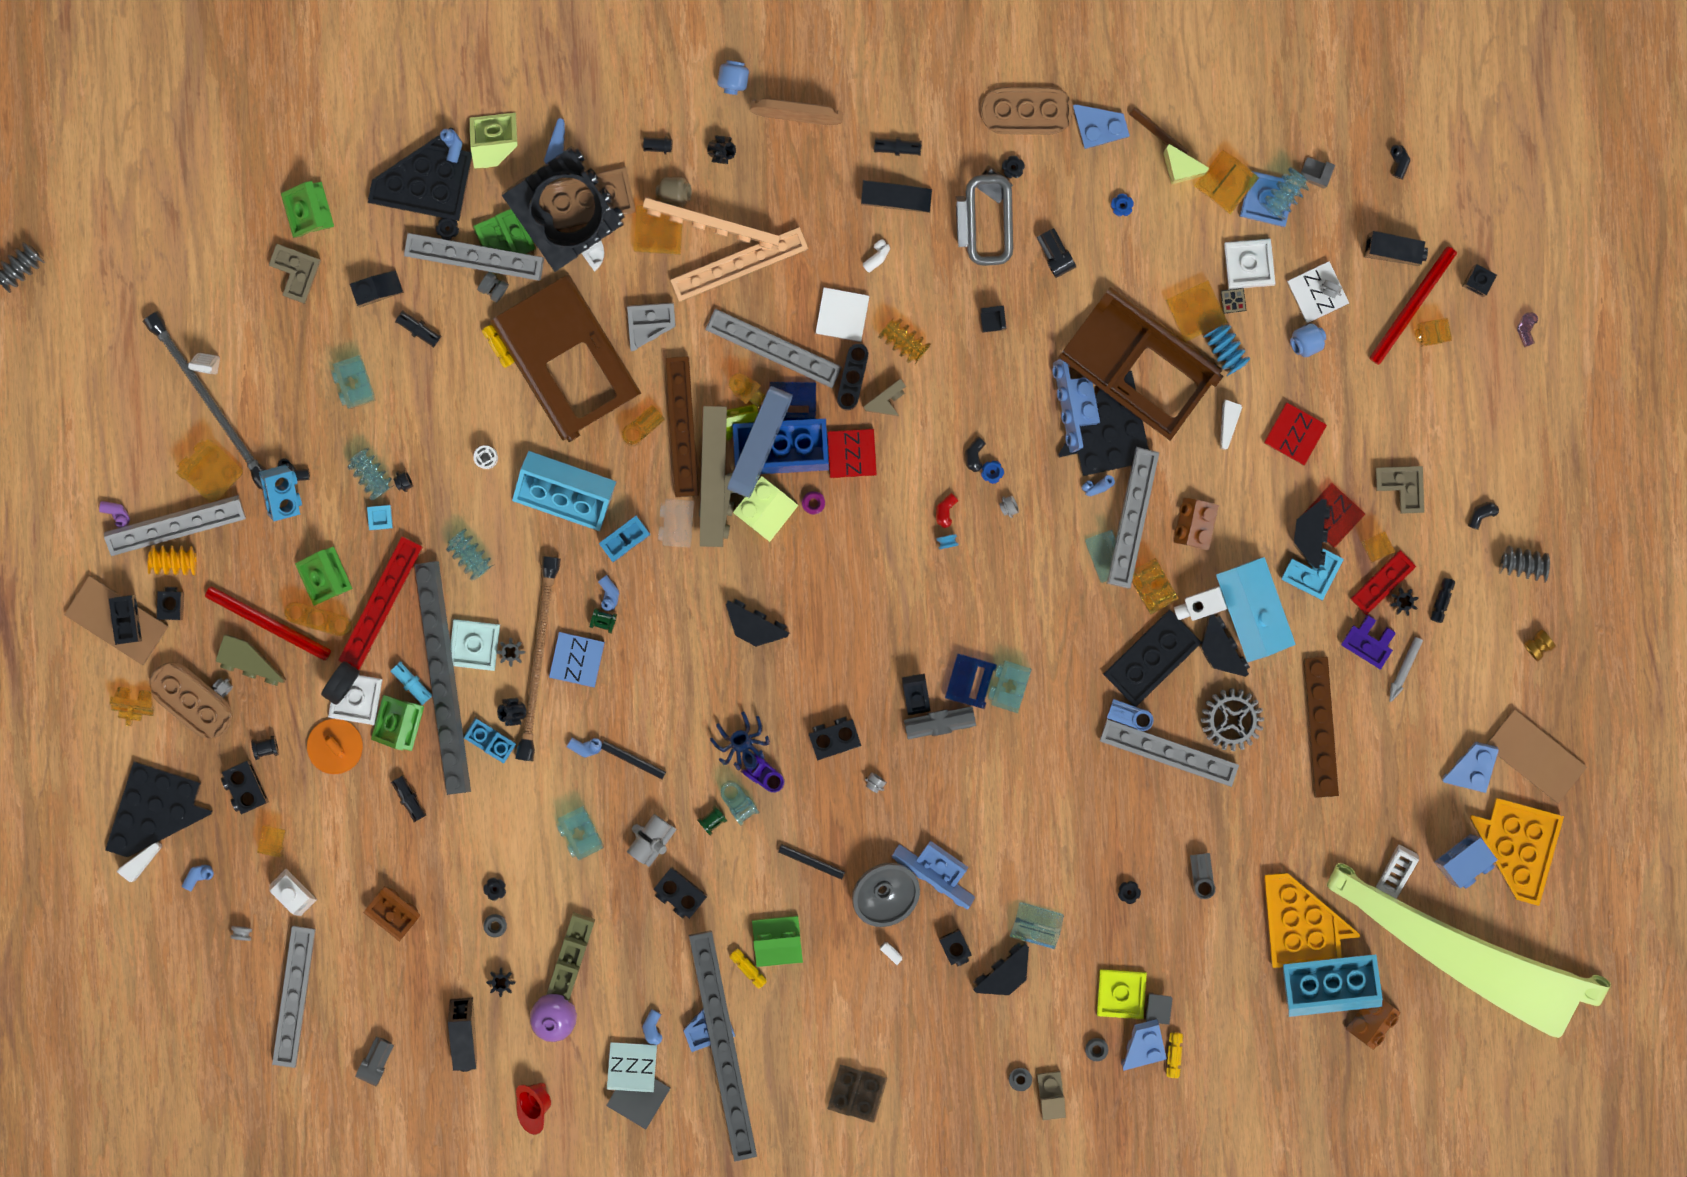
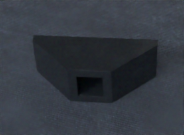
[1293,499,1331,571]
[726,598,789,647]
[1200,614,1250,677]
[972,942,1029,995]

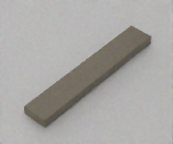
[700,406,727,547]

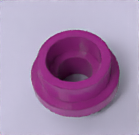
[802,491,825,515]

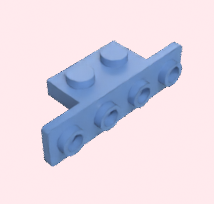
[1052,359,1100,452]
[892,841,975,909]

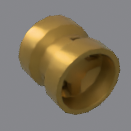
[1523,629,1556,661]

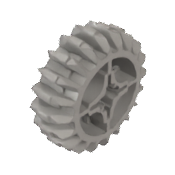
[1201,688,1264,751]

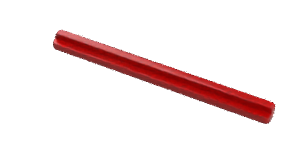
[1369,246,1457,365]
[205,587,331,661]

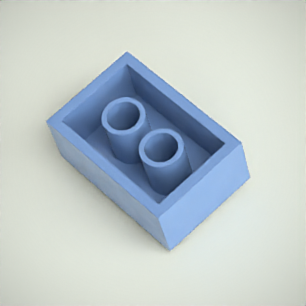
[1434,834,1497,889]

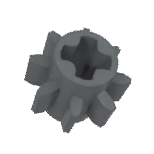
[496,638,526,667]

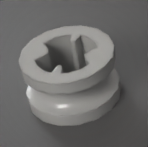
[230,926,252,941]

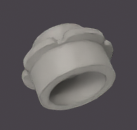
[1320,280,1342,299]
[999,496,1019,518]
[212,678,233,698]
[865,772,887,793]

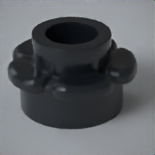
[1002,156,1025,178]
[436,218,459,240]
[393,470,413,492]
[483,878,506,901]
[1118,881,1141,904]

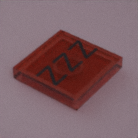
[1302,483,1365,548]

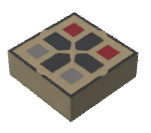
[1220,288,1247,314]

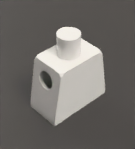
[1174,586,1228,621]
[269,869,317,916]

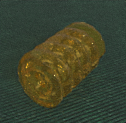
[878,318,931,364]

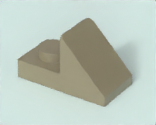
[863,379,906,416]
[1037,1071,1066,1120]

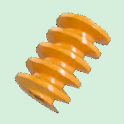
[148,545,197,576]

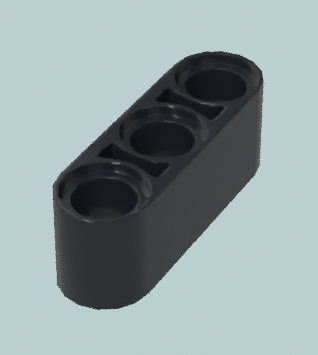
[837,344,869,411]

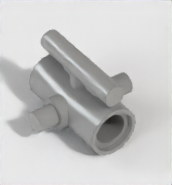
[627,814,677,867]

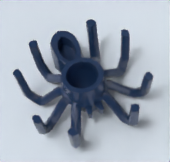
[710,711,770,771]

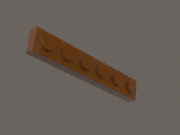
[666,356,699,497]
[1304,657,1339,798]

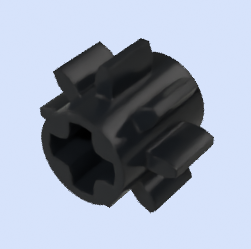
[707,135,736,164]
[1389,588,1419,616]
[497,698,526,726]
[486,967,516,997]

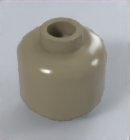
[656,177,692,207]

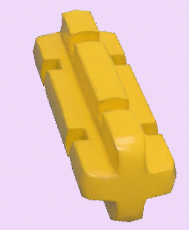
[482,325,514,368]
[729,949,767,989]
[1166,1032,1183,1078]

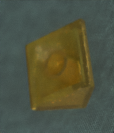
[1194,150,1259,215]

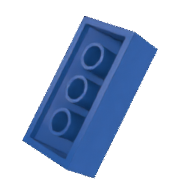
[733,419,829,474]

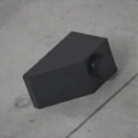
[350,270,404,308]

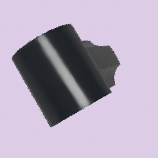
[1036,228,1077,278]

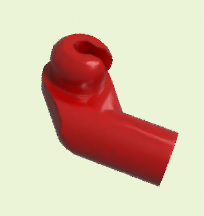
[936,493,958,528]

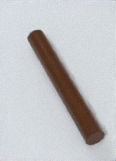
[1129,107,1189,154]

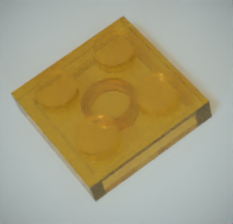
[634,205,683,255]
[1165,280,1228,342]

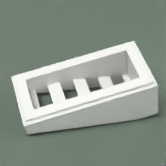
[188,353,220,375]
[1220,400,1242,450]
[117,842,162,882]
[1376,844,1419,899]

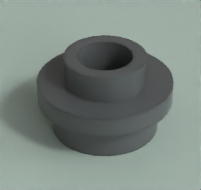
[483,914,507,938]
[1085,1038,1108,1061]
[1009,1068,1032,1091]

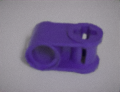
[740,753,785,792]

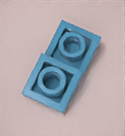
[463,718,516,763]

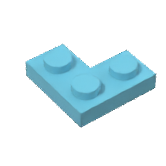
[1281,549,1344,601]

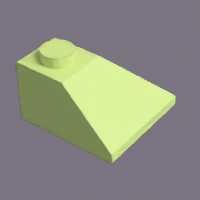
[469,113,518,169]

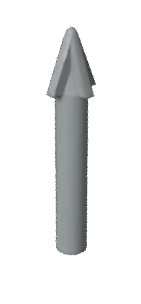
[1389,637,1423,702]

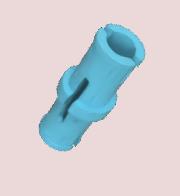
[390,662,433,705]

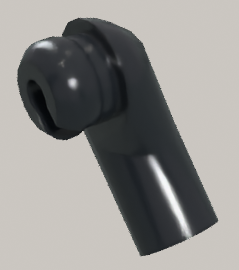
[965,436,986,472]
[277,458,310,481]

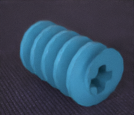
[1203,325,1250,376]

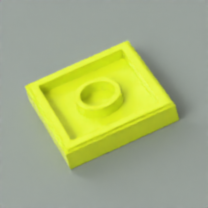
[1097,969,1147,1019]

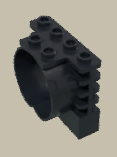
[502,146,625,272]

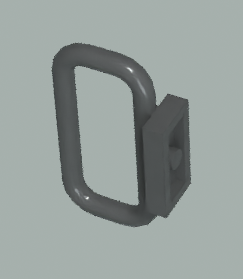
[956,174,1014,266]

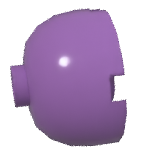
[530,994,577,1042]

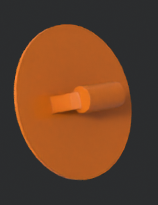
[307,719,363,774]

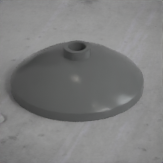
[852,863,920,927]

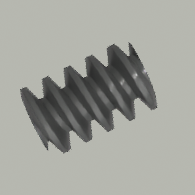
[0,242,45,293]
[1499,546,1550,583]

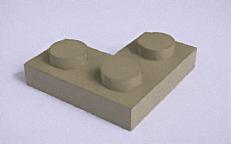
[269,244,321,304]
[1375,466,1424,514]

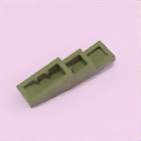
[547,912,596,1002]

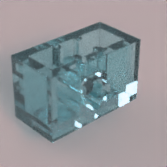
[331,355,376,409]
[988,660,1032,713]
[556,805,604,861]

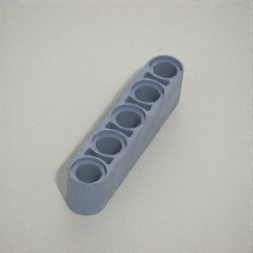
[727,386,793,498]

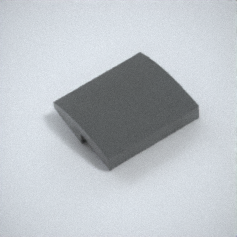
[606,1079,670,1129]

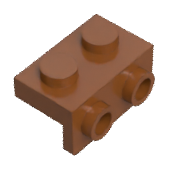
[1174,498,1219,550]
[363,886,420,942]
[1346,1000,1401,1050]

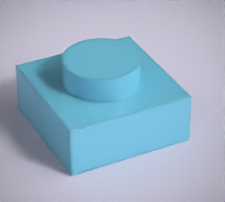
[367,505,393,530]

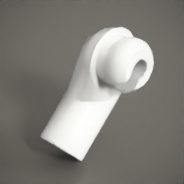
[863,239,890,273]

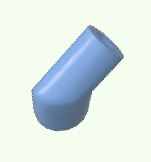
[598,575,619,611]
[182,864,214,891]
[642,1009,662,1045]

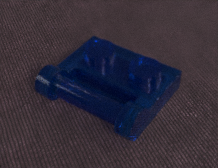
[770,382,816,421]
[945,653,997,709]

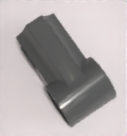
[1190,853,1216,899]
[355,1037,394,1087]

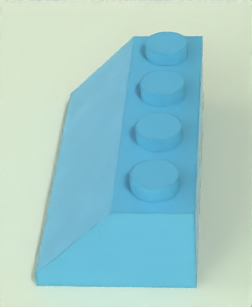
[512,451,617,531]

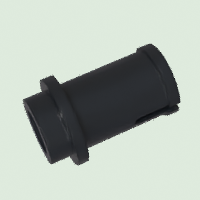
[643,136,672,155]

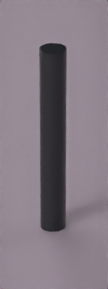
[601,740,666,780]
[778,844,845,880]

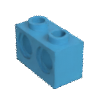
[259,465,302,521]
[599,516,651,562]

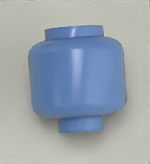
[717,60,749,95]
[1290,323,1326,357]

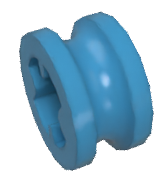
[936,534,959,550]

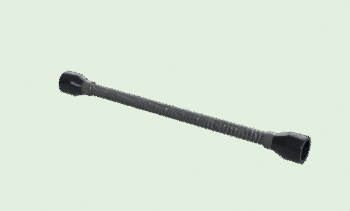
[142,311,267,490]

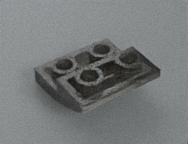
[827,1064,888,1123]

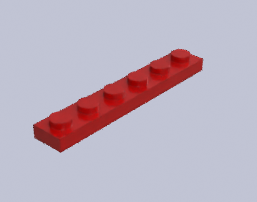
[338,536,423,671]

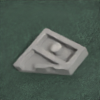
[627,302,676,351]

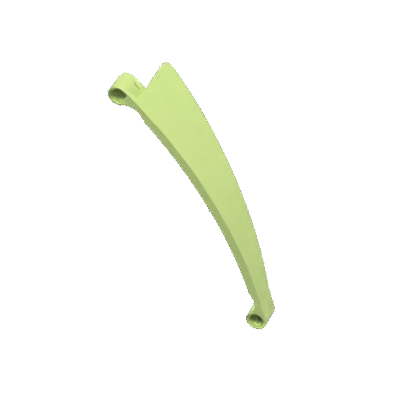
[1327,863,1611,1038]

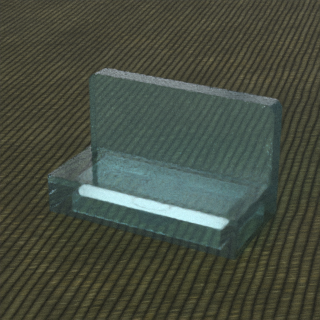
[1085,530,1116,583]
[1010,902,1064,949]

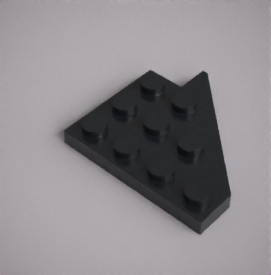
[367,128,472,222]
[1058,371,1149,476]
[105,761,213,857]

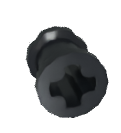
[251,735,279,760]

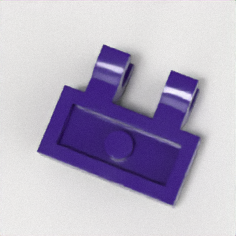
[1341,615,1396,670]

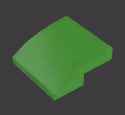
[473,209,536,254]

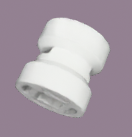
[474,445,498,469]

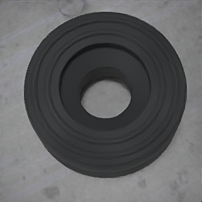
[321,661,360,705]

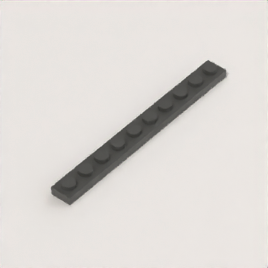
[415,561,471,795]
[689,930,757,1162]

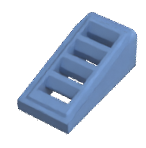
[544,118,565,163]

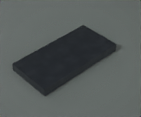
[1103,609,1202,707]

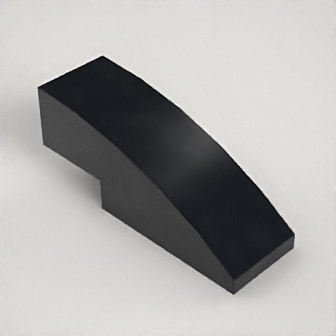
[861,180,932,213]

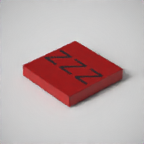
[1264,402,1327,466]
[828,429,877,478]

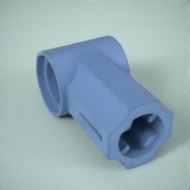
[1107,699,1154,731]

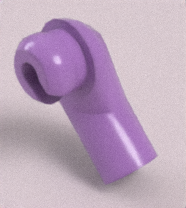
[99,501,130,528]

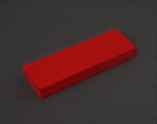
[1350,550,1416,615]

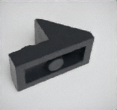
[902,673,931,715]

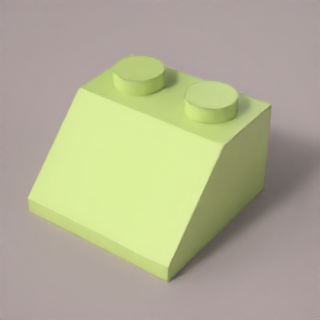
[733,476,799,542]

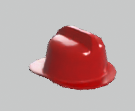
[516,1082,551,1135]

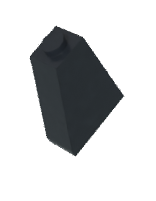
[1364,231,1428,266]
[448,998,477,1072]

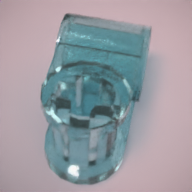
[721,781,760,826]

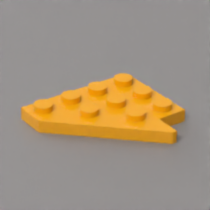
[1470,798,1564,906]
[1264,873,1360,968]

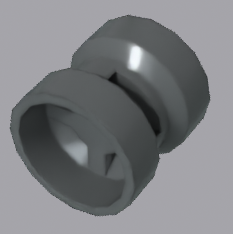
[477,272,509,303]

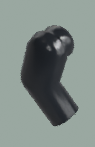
[1390,144,1411,180]
[1468,502,1499,530]

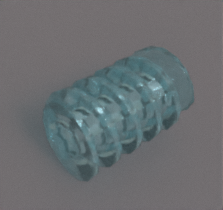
[1260,167,1309,220]
[347,447,394,500]
[446,528,495,581]

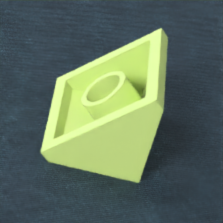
[1163,144,1209,184]

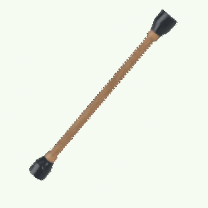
[515,556,561,761]

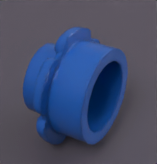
[1111,194,1134,216]
[981,461,1004,484]

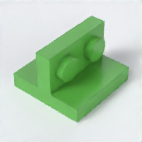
[281,181,334,238]
[295,546,353,606]
[371,695,424,751]
[752,916,803,967]

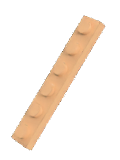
[643,198,780,249]
[670,227,808,302]

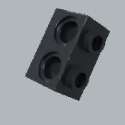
[109,595,142,645]
[809,716,861,761]
[221,760,269,815]
[653,867,708,919]

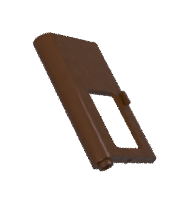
[490,274,642,442]
[1058,286,1224,441]

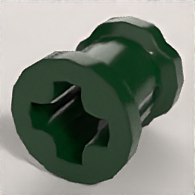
[589,608,617,634]
[697,806,728,836]

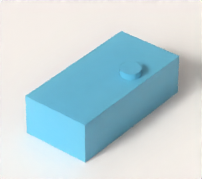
[1216,557,1296,663]
[1283,954,1383,1017]

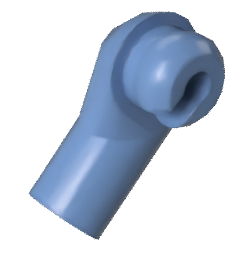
[440,129,462,163]
[1081,475,1115,496]
[567,737,602,758]

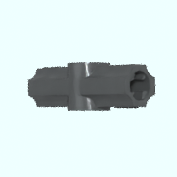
[904,706,976,739]

